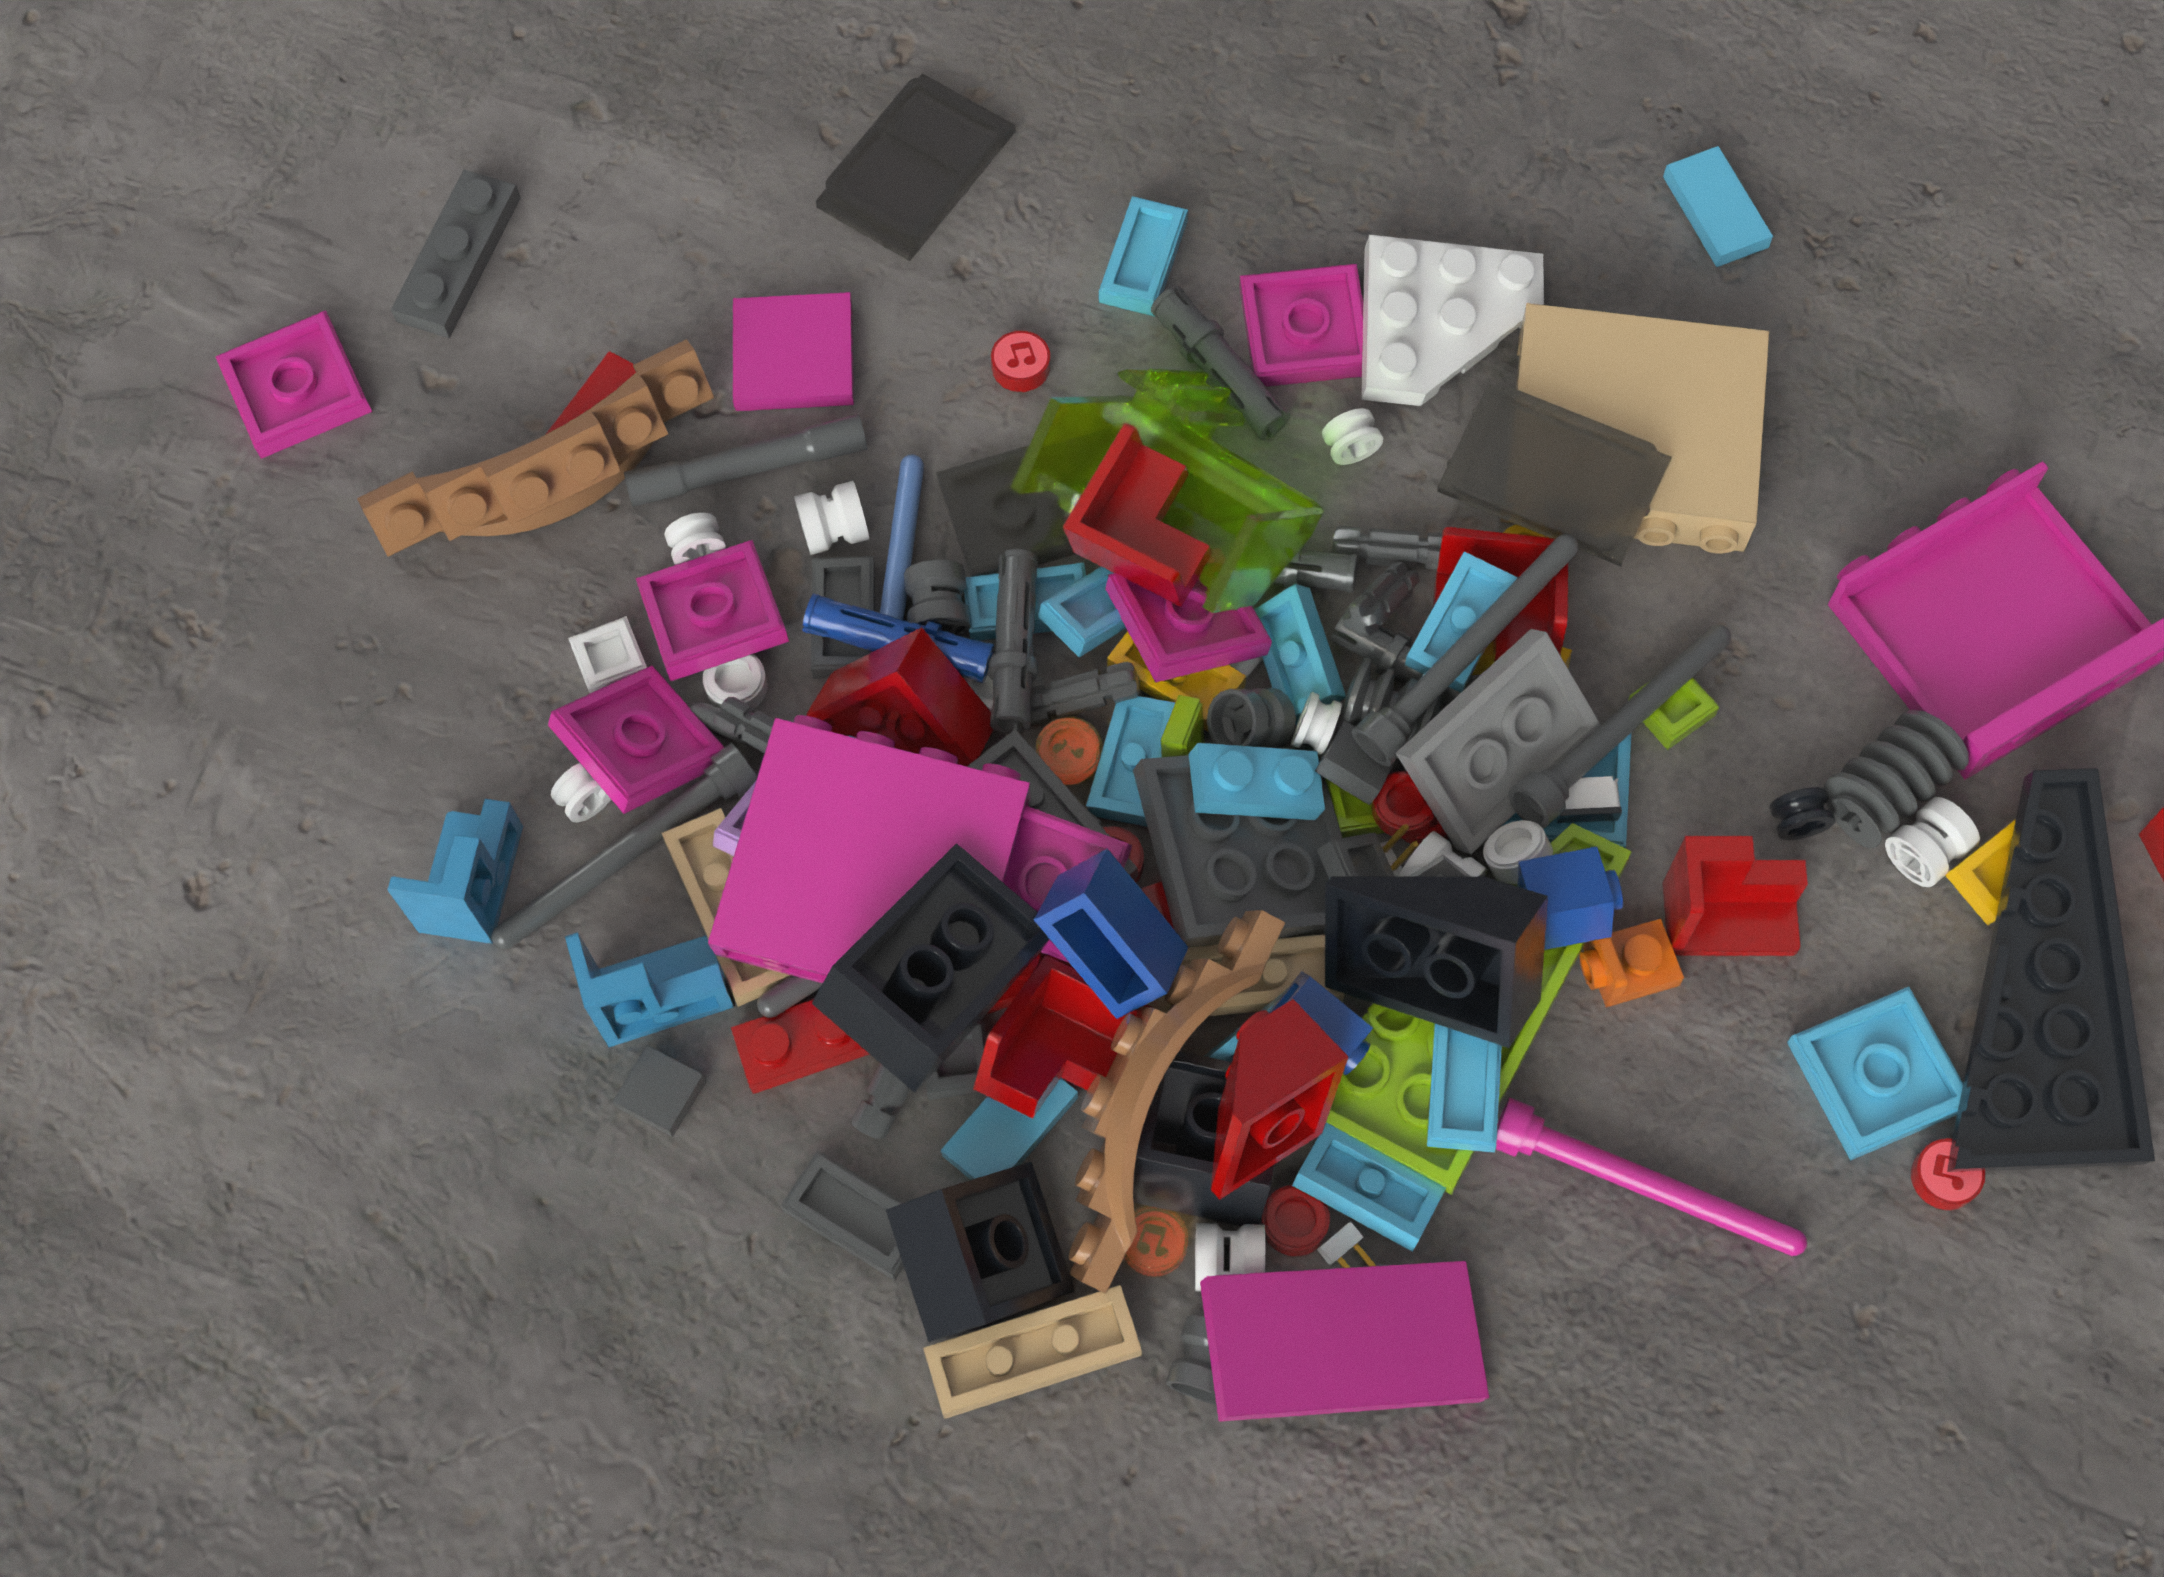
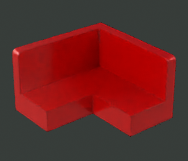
[1063,423,1212,607]
[1433,527,1568,663]
[805,627,993,767]
[1662,836,1808,956]
[973,955,1154,1119]

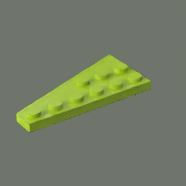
[1326,823,1632,1195]

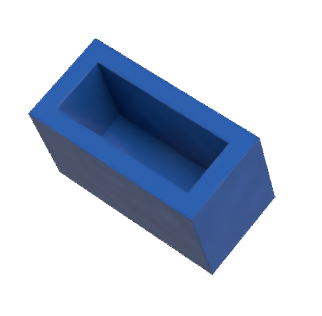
[1034,848,1189,1019]

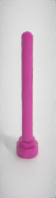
[1496,1097,1807,1256]

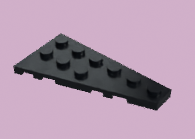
[1947,768,2155,1172]

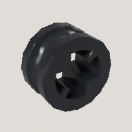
[1769,787,1836,840]

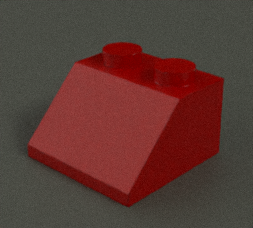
[1211,999,1348,1200]

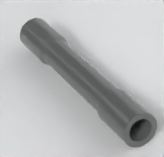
[624,414,868,507]

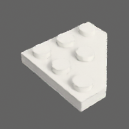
[1361,235,1544,406]

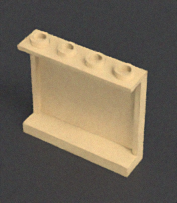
[1499,303,1769,554]

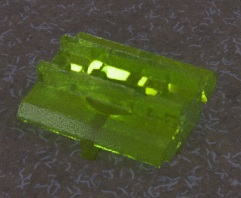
[1117,368,1244,439]

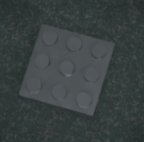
[1133,746,1342,948]

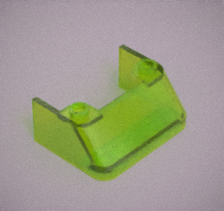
[1010,395,1324,613]

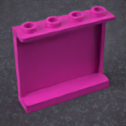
[1828,461,2164,780]
[708,715,1031,983]

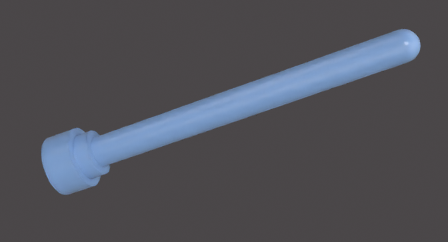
[880,454,924,620]

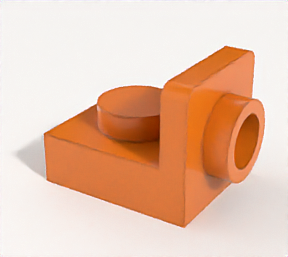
[1579,918,1684,1007]

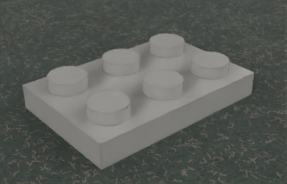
[1396,629,1601,855]

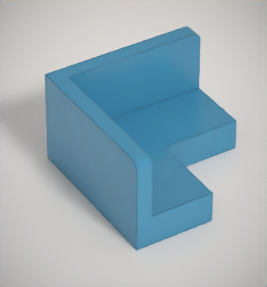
[387,799,523,944]
[565,932,734,1047]

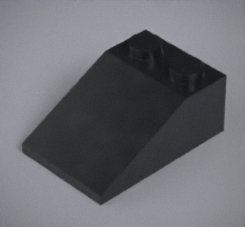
[812,843,1050,1093]
[1325,876,1548,1048]

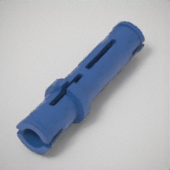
[802,593,994,683]

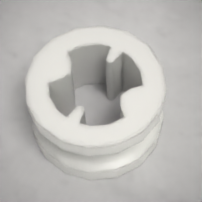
[1322,408,1384,465]
[664,512,726,565]
[1291,692,1342,756]
[551,763,611,823]

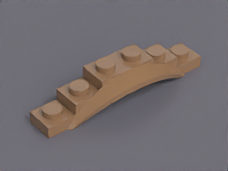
[357,339,714,557]
[1068,910,1286,1294]

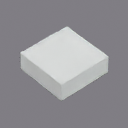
[568,616,647,693]

